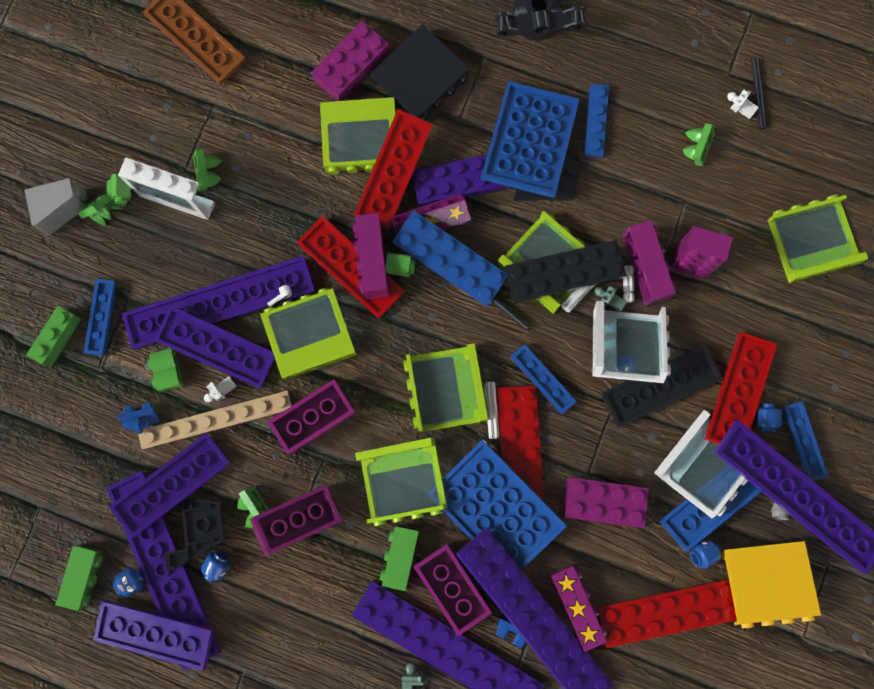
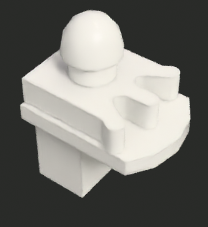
[727,90,758,119]
[204,376,237,403]

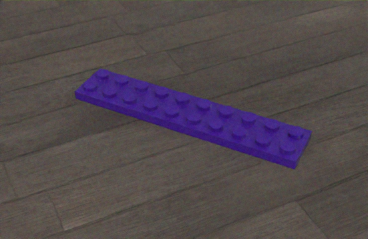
[122,256,315,350]
[713,420,874,574]
[106,471,222,671]
[456,527,613,689]
[352,580,544,689]

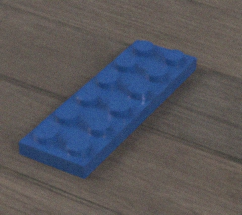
[392,210,507,307]
[660,465,761,553]

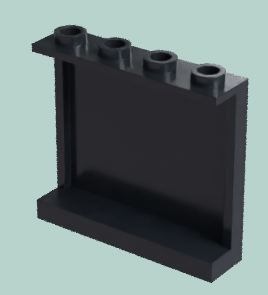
[370,24,469,121]

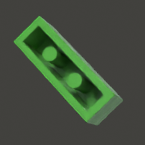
[26,306,82,367]
[380,526,419,591]
[55,545,103,611]

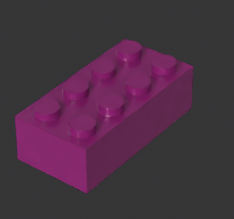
[311,21,390,101]
[352,213,389,300]
[622,220,676,307]
[670,226,733,279]
[267,379,356,456]
[562,477,649,528]
[250,485,342,556]
[414,543,492,636]

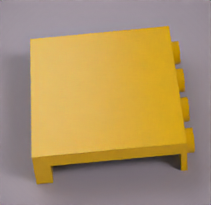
[721,541,821,629]

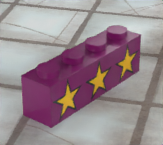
[390,193,471,235]
[550,565,607,652]

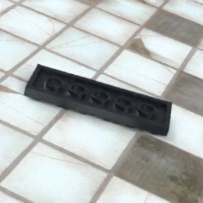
[505,240,627,304]
[600,345,723,428]

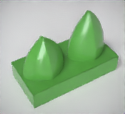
[683,123,715,166]
[193,149,222,192]
[77,194,111,226]
[237,486,269,528]

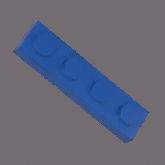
[584,84,609,158]
[83,279,117,356]
[510,344,577,415]
[782,401,828,481]

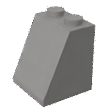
[24,178,88,236]

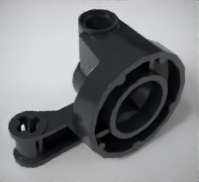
[495,0,588,41]

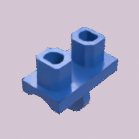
[118,402,159,434]
[496,616,526,649]

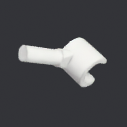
[267,285,292,307]

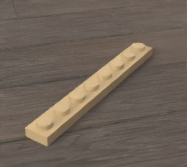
[138,391,292,450]

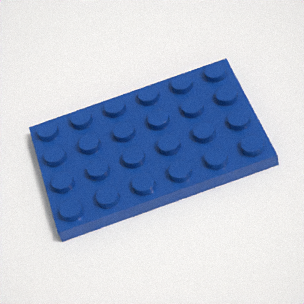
[481,81,579,198]
[427,439,567,570]

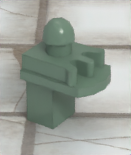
[595,286,627,312]
[402,663,427,689]

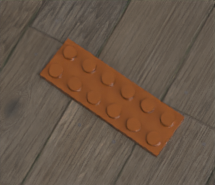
[143,0,246,86]

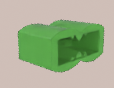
[106,174,131,210]
[385,252,416,277]
[147,348,184,393]

